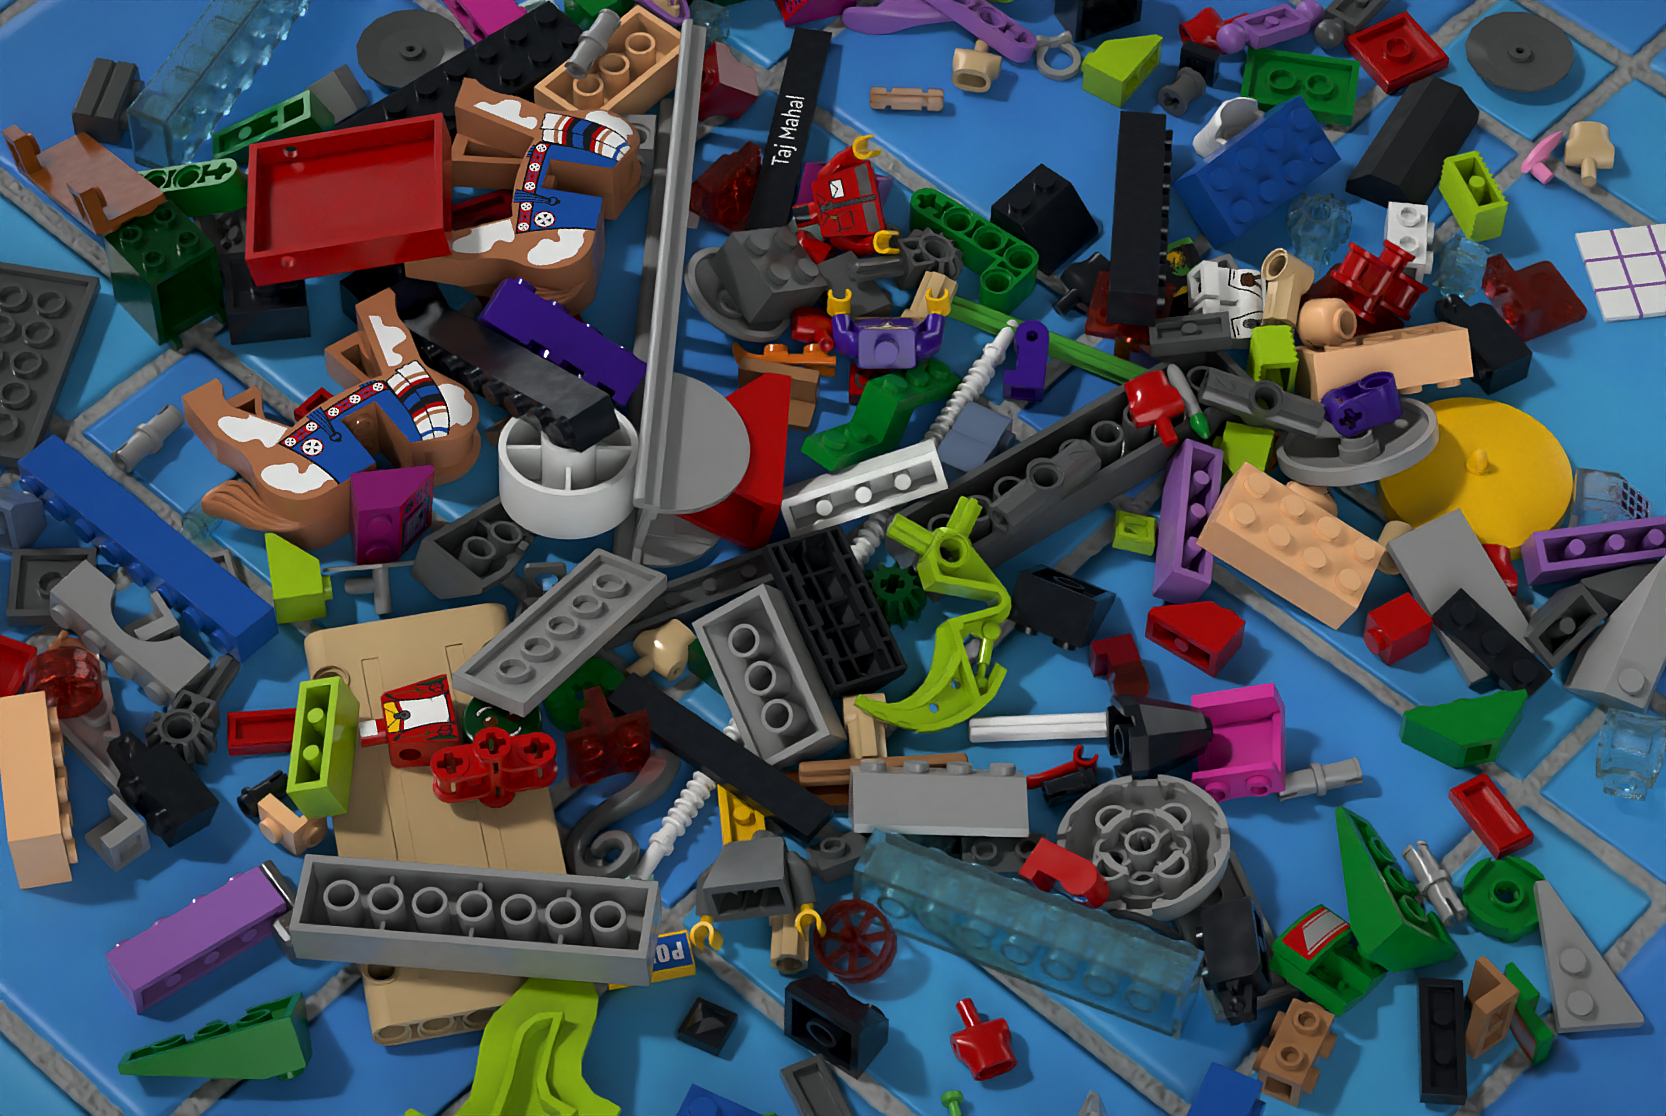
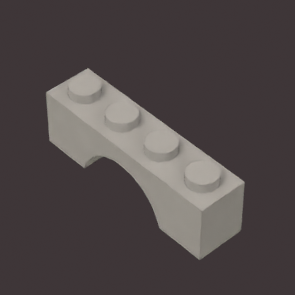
[49,559,211,708]

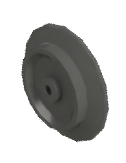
[356,9,465,90]
[1465,12,1574,92]

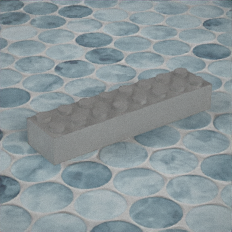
[289,854,662,987]

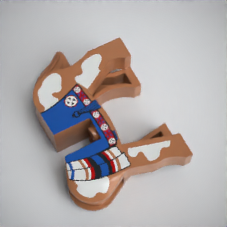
[404,77,641,317]
[181,287,481,550]

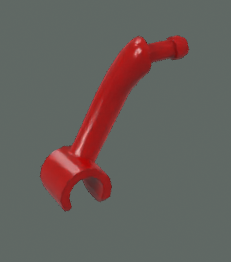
[1026,745,1098,790]

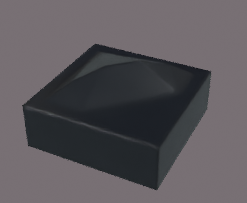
[1178,40,1221,87]
[678,997,738,1057]

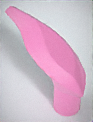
[1521,131,1563,185]

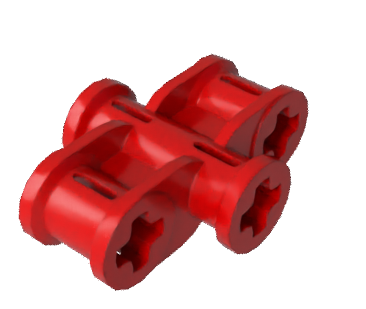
[1330,239,1429,325]
[430,727,558,808]

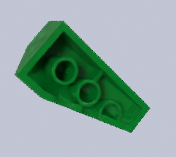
[1335,805,1459,973]
[117,992,313,1080]

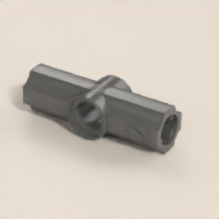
[1198,367,1325,440]
[987,439,1101,536]

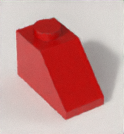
[1145,601,1246,678]

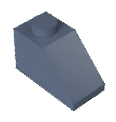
[0,486,48,557]

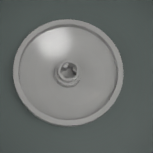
[1276,397,1440,486]

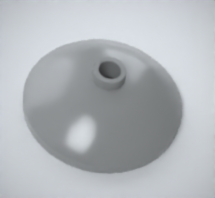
[684,247,791,343]

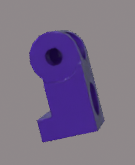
[1003,320,1049,402]

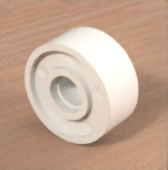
[498,409,639,539]

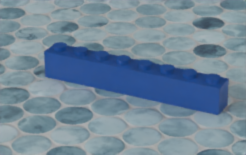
[17,434,279,663]

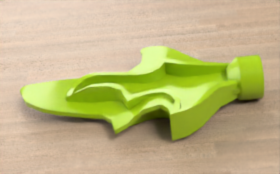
[404,977,622,1116]

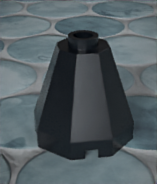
[1106,694,1213,780]

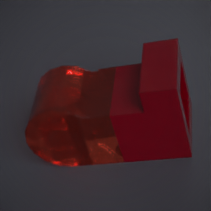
[1088,633,1150,706]

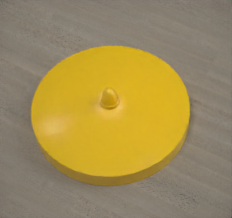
[1375,397,1573,561]

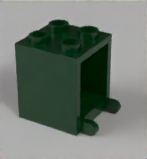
[104,199,228,351]

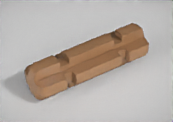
[869,86,944,111]

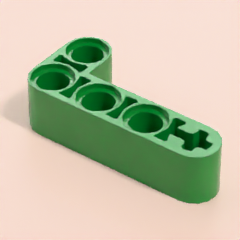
[101,158,248,238]
[909,188,1039,315]

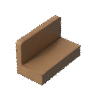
[738,356,820,432]
[1464,956,1520,1060]

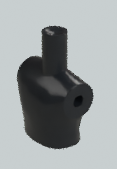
[1052,252,1110,317]

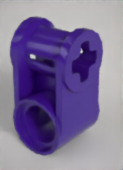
[1320,371,1403,436]

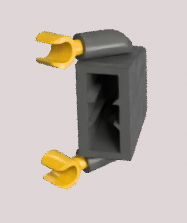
[690,830,826,951]

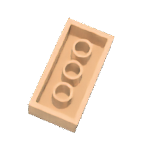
[534,5,681,115]
[1295,322,1474,403]
[1195,461,1386,630]
[0,691,79,889]

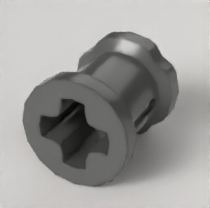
[1157,67,1206,116]

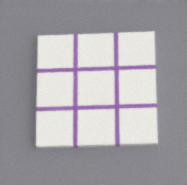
[1575,223,1666,322]

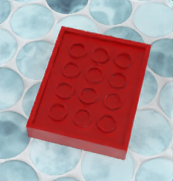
[245,113,452,287]

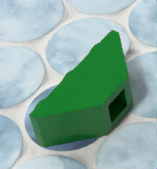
[1399,689,1528,769]

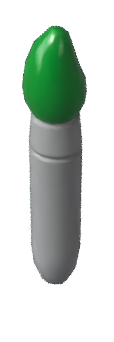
[1167,364,1210,440]

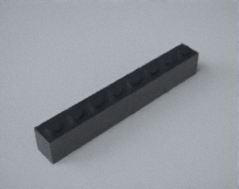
[1106,111,1173,327]
[399,298,620,453]

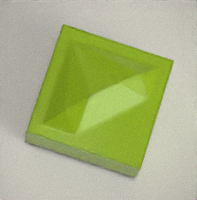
[1112,510,1156,556]

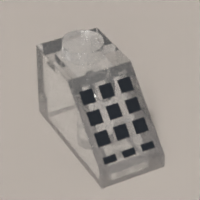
[1568,467,1652,528]

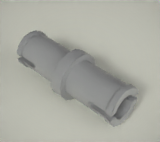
[564,9,622,80]
[111,404,184,473]
[1275,757,1363,803]
[1401,840,1468,927]

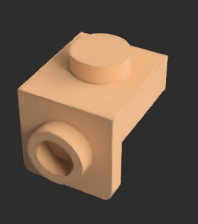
[257,793,328,857]

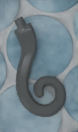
[562,746,681,879]

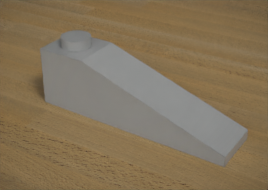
[1563,555,1666,720]

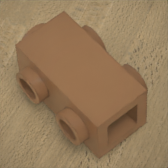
[1252,998,1338,1108]

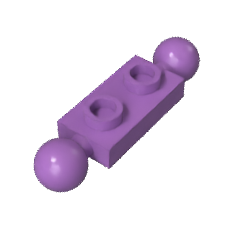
[1216,0,1324,54]

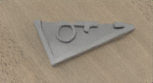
[46,660,130,806]
[1533,880,1644,1033]

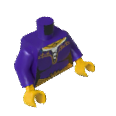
[827,288,951,369]

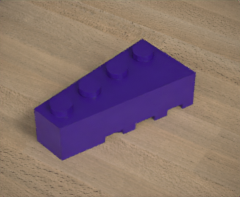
[476,277,647,409]

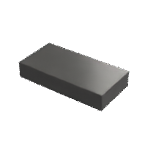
[780,1053,854,1116]

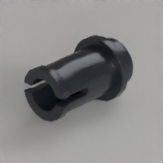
[1041,766,1098,808]
[237,770,288,819]

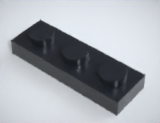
[1431,588,1553,701]
[1416,977,1467,1106]

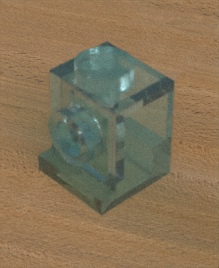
[677,0,730,53]
[1432,233,1491,300]

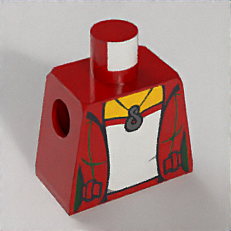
[358,674,460,767]

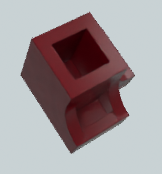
[698,41,759,122]

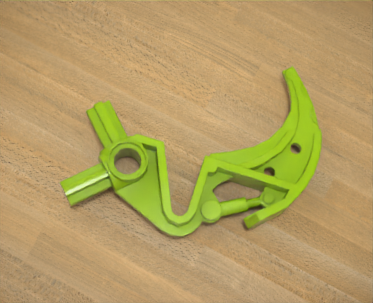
[853,496,1012,734]

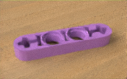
[925,0,1037,62]

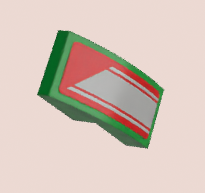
[1270,904,1354,974]
[1503,962,1555,1065]

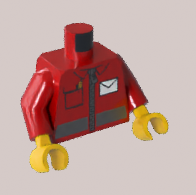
[793,134,900,257]

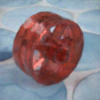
[23,648,104,719]
[813,899,897,984]

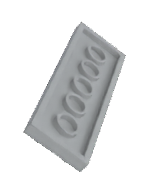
[452,548,667,718]

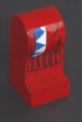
[1018,838,1110,910]

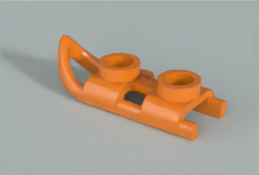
[732,342,836,377]

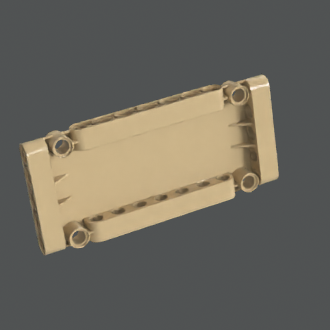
[304,603,567,1046]

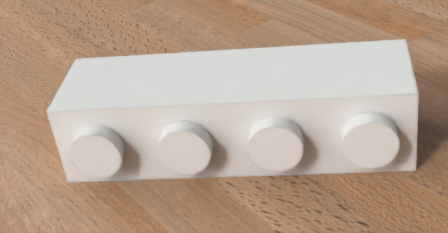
[781,439,948,538]

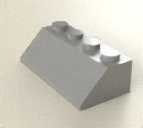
[692,584,849,769]
[848,759,1029,837]

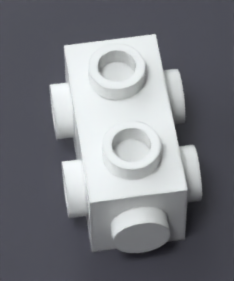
[1383,202,1434,283]

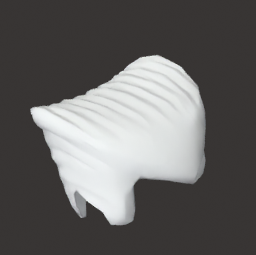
[1192,97,1265,159]

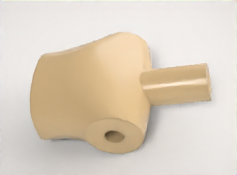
[952,38,1002,93]
[1564,121,1615,187]
[623,619,697,681]

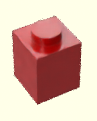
[1363,592,1433,666]

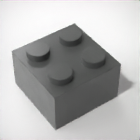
[709,226,829,324]

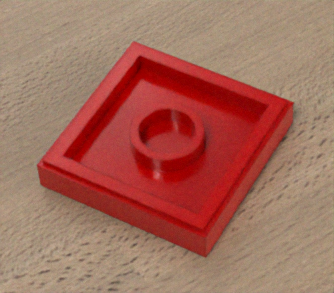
[1344,11,1449,94]

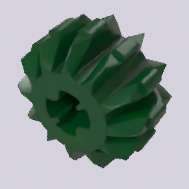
[864,560,927,630]

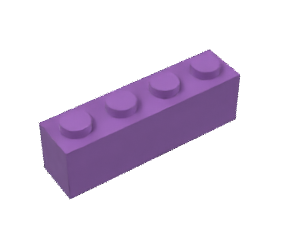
[1152,438,1223,604]
[1520,516,1666,586]
[105,866,287,1014]

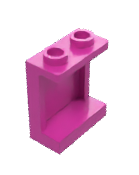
[1191,683,1285,803]

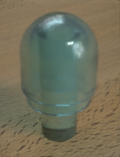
[178,501,223,542]

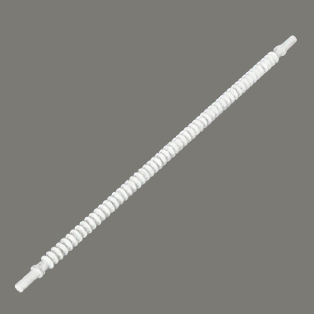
[630,320,1018,880]

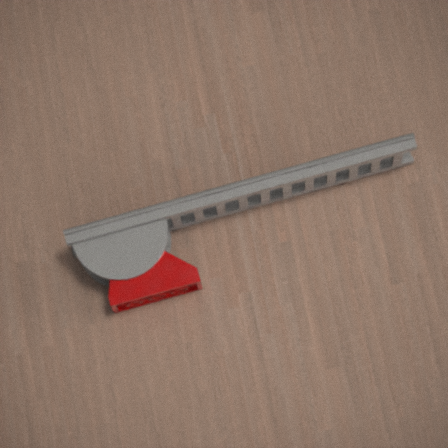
[612,19,792,568]

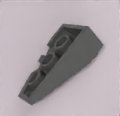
[410,495,538,600]

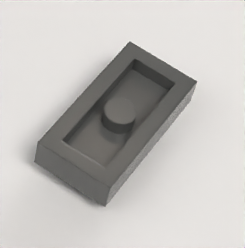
[1149,311,1232,357]

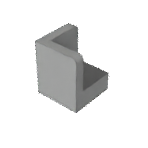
[304,64,370,124]
[124,591,182,642]
[85,794,151,873]

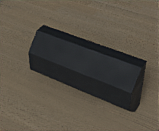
[1345,76,1480,209]
[762,524,908,700]

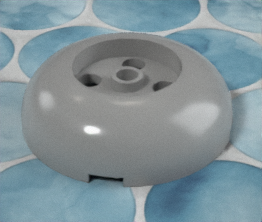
[1057,774,1231,926]

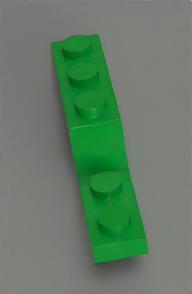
[801,360,962,472]

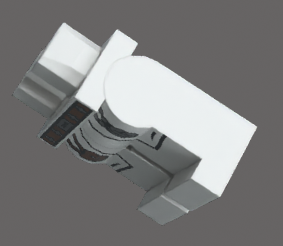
[1187,260,1295,349]

